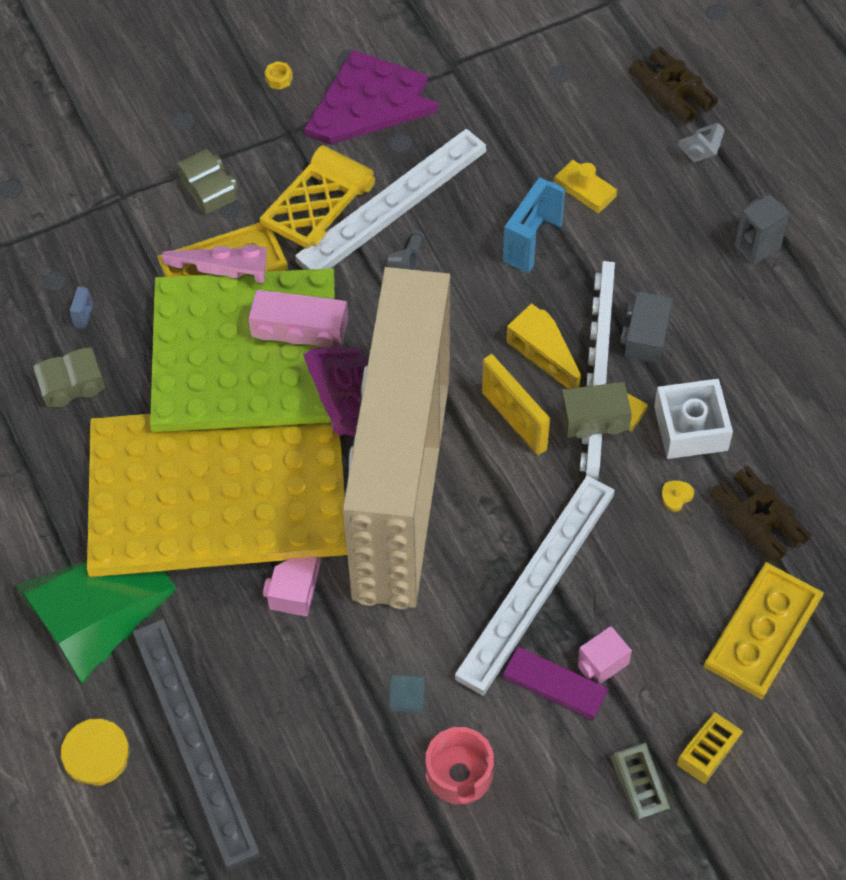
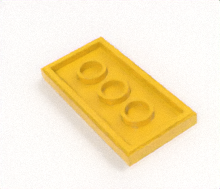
[157,222,288,277]
[704,562,824,700]

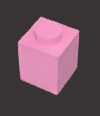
[577,626,632,684]

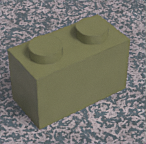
[561,382,632,438]

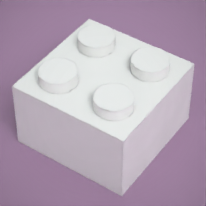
[654,379,733,459]

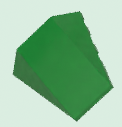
[15,560,176,684]

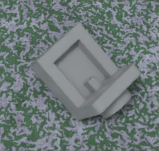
[678,123,725,162]

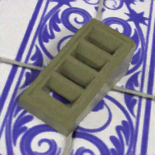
[610,743,670,820]

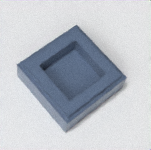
[70,287,93,329]

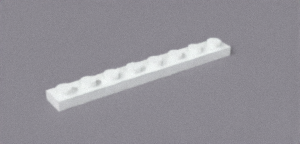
[295,129,486,270]
[580,261,615,481]
[455,476,615,696]

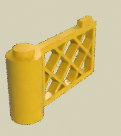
[260,145,375,249]

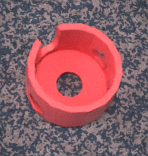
[426,727,494,804]

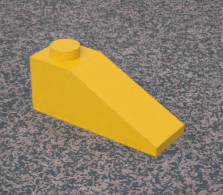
[507,303,581,389]

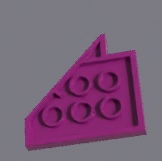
[305,50,438,145]

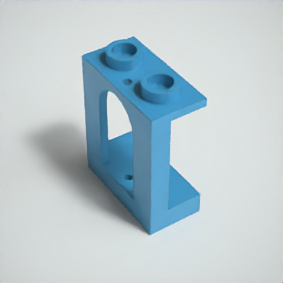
[503,177,565,274]

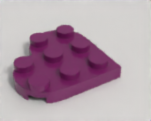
[303,347,369,437]

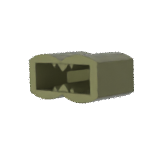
[177,149,238,215]
[33,348,106,407]

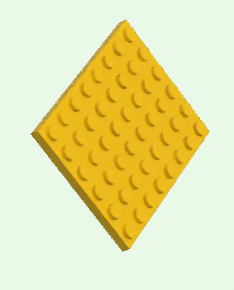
[87,414,347,577]

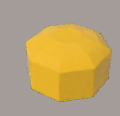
[264,61,293,90]

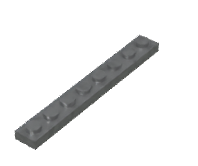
[133,619,260,871]

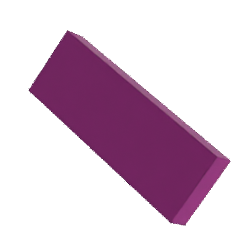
[503,647,608,721]

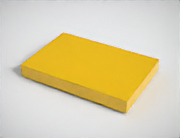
[482,354,550,455]

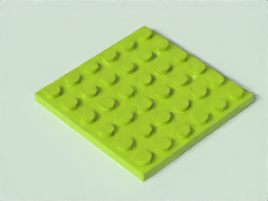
[150,268,335,432]

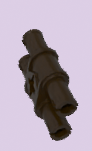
[628,46,718,124]
[709,466,812,565]

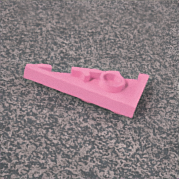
[162,245,267,283]

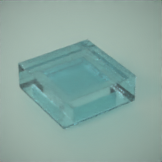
[389,675,425,713]

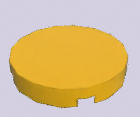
[61,719,130,786]

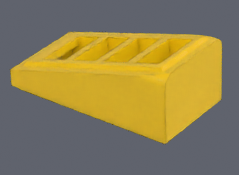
[677,712,743,784]

